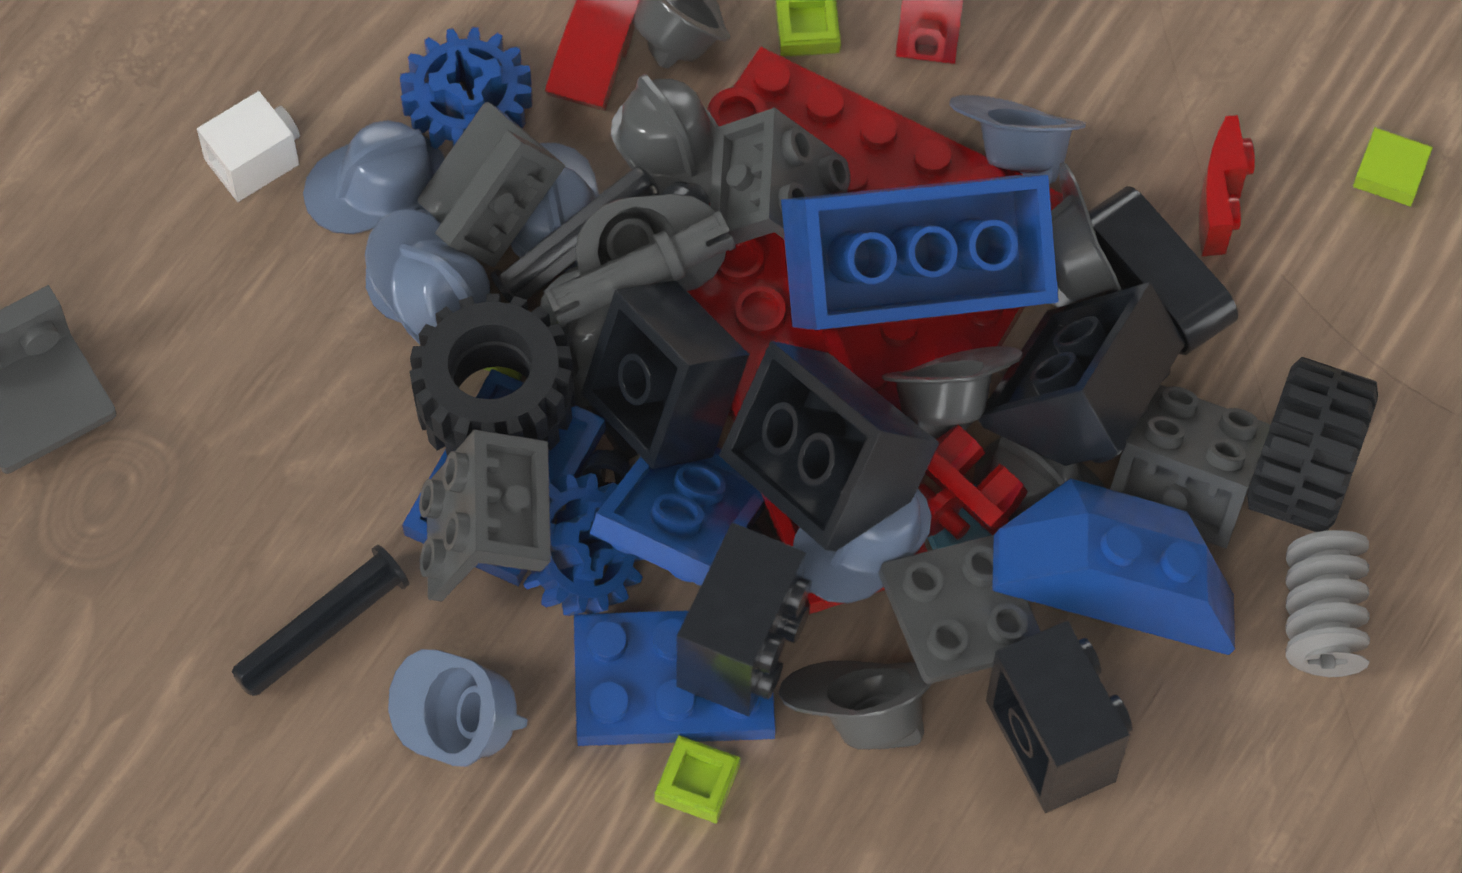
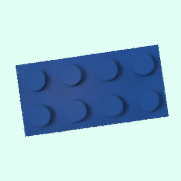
[781,175,1059,330]

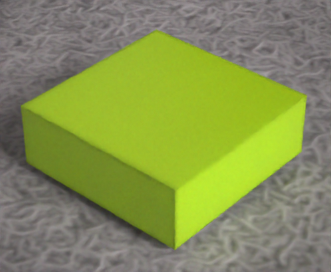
[775,0,841,57]
[1353,127,1433,207]
[654,735,740,824]

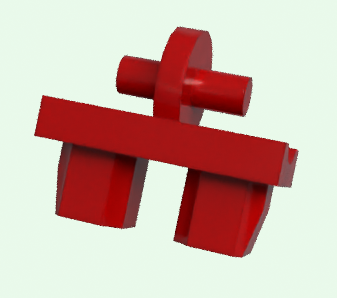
[895,0,963,64]
[918,425,1028,540]

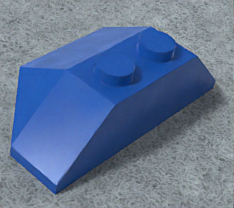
[992,478,1235,655]

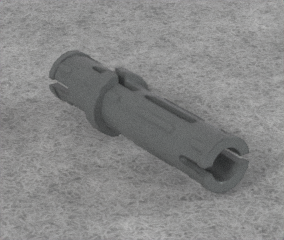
[543,211,736,328]

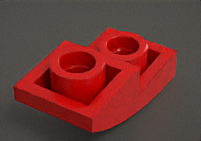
[545,0,640,111]
[1199,115,1255,257]

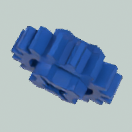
[400,27,533,149]
[523,473,643,616]

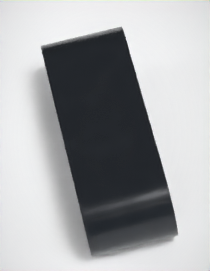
[1088,186,1238,355]

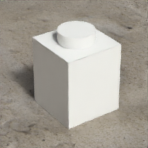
[197,91,300,202]

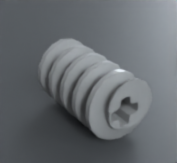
[1285,530,1370,677]

